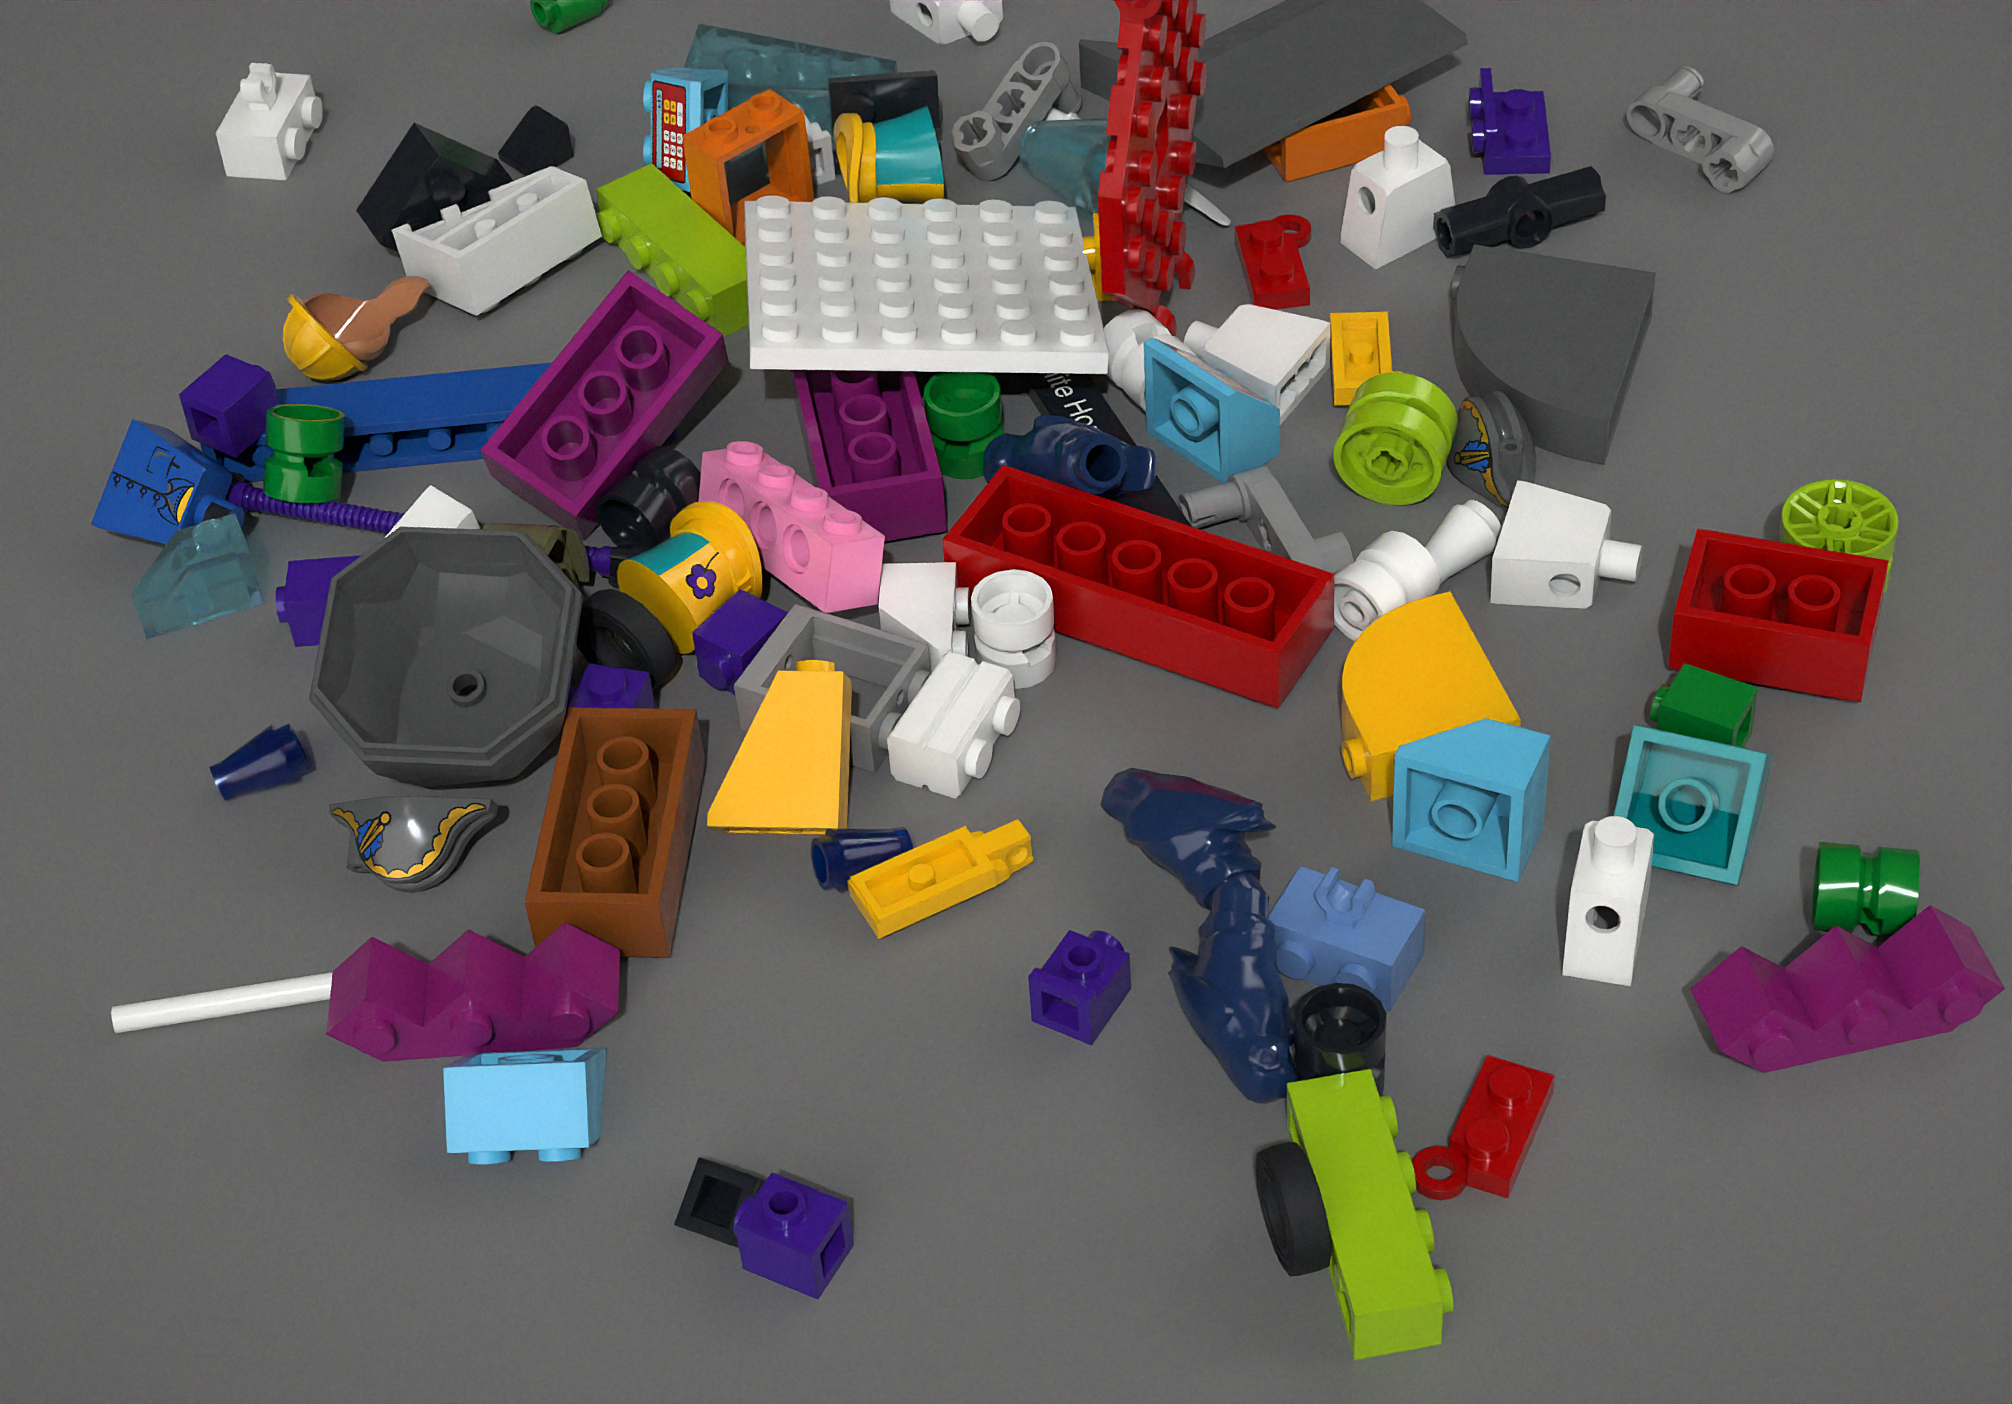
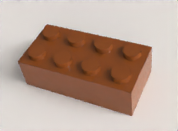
[525,707,705,958]

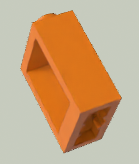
[1262,84,1411,182]
[682,88,814,246]

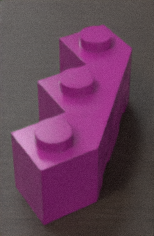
[1690,905,2005,1073]
[326,922,620,1062]

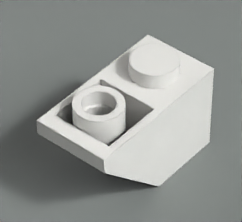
[878,562,971,673]

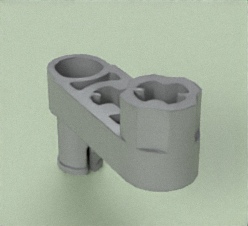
[951,41,1082,181]
[1626,65,1775,194]
[1179,466,1354,574]

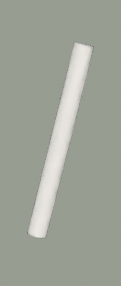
[111,972,333,1033]

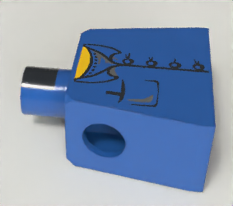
[91,419,245,551]

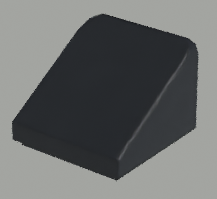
[498,105,573,176]
[674,1157,766,1248]

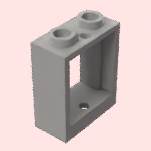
[734,604,931,773]

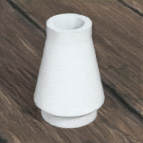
[1425,500,1502,585]

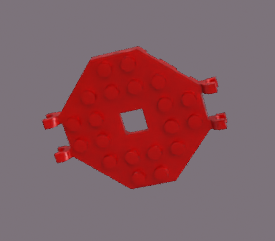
[1097,0,1207,336]

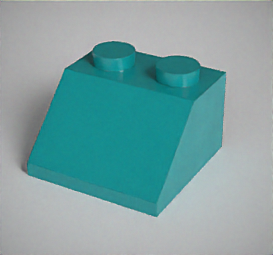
[1614,725,1773,885]

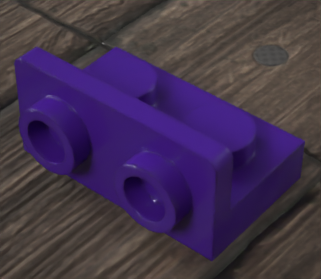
[1468,68,1551,175]

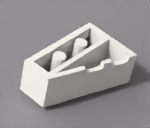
[392,166,602,316]

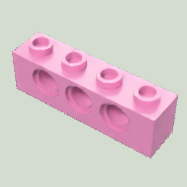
[698,441,885,613]

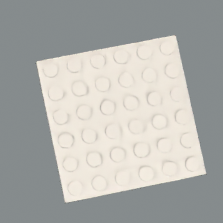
[744,196,1109,374]

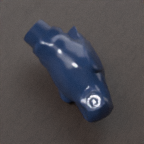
[983,415,1156,499]
[1100,768,1276,910]
[1168,886,1298,1104]

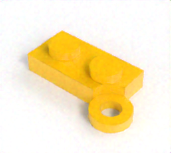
[1330,311,1403,406]

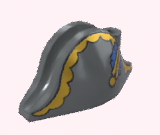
[1446,390,1536,512]
[329,796,498,892]

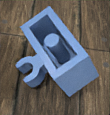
[1267,866,1425,1011]

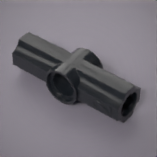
[1433,166,1606,258]

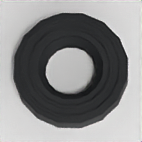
[576,589,675,691]
[1255,1142,1331,1277]

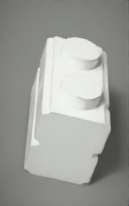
[887,651,1020,799]

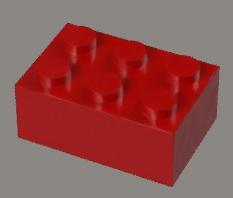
[1668,528,1889,702]

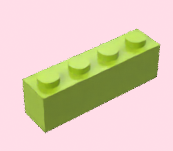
[596,163,748,337]
[1287,1069,1454,1360]

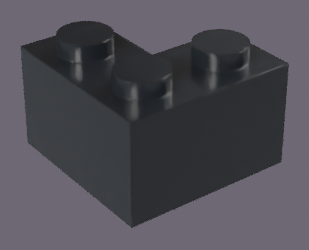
[356,122,514,252]

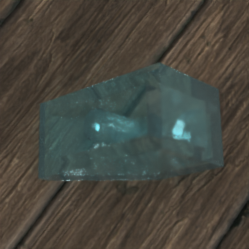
[131,513,264,640]

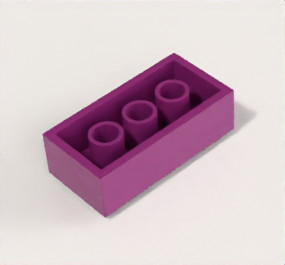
[480,270,729,541]
[790,370,947,541]

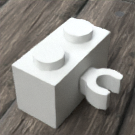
[216,63,323,181]

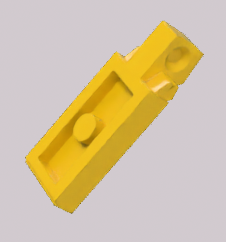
[847,819,1034,939]

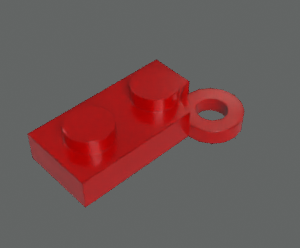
[1234,214,1311,310]
[1412,1055,1555,1200]

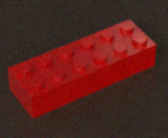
[942,465,1335,708]

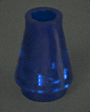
[209,723,311,801]
[811,827,913,893]

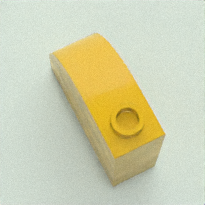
[1341,591,1521,801]

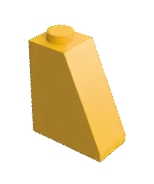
[707,660,852,836]

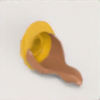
[282,276,430,381]

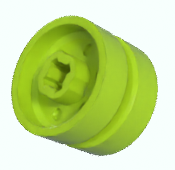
[1333,372,1458,505]
[1778,479,1899,595]

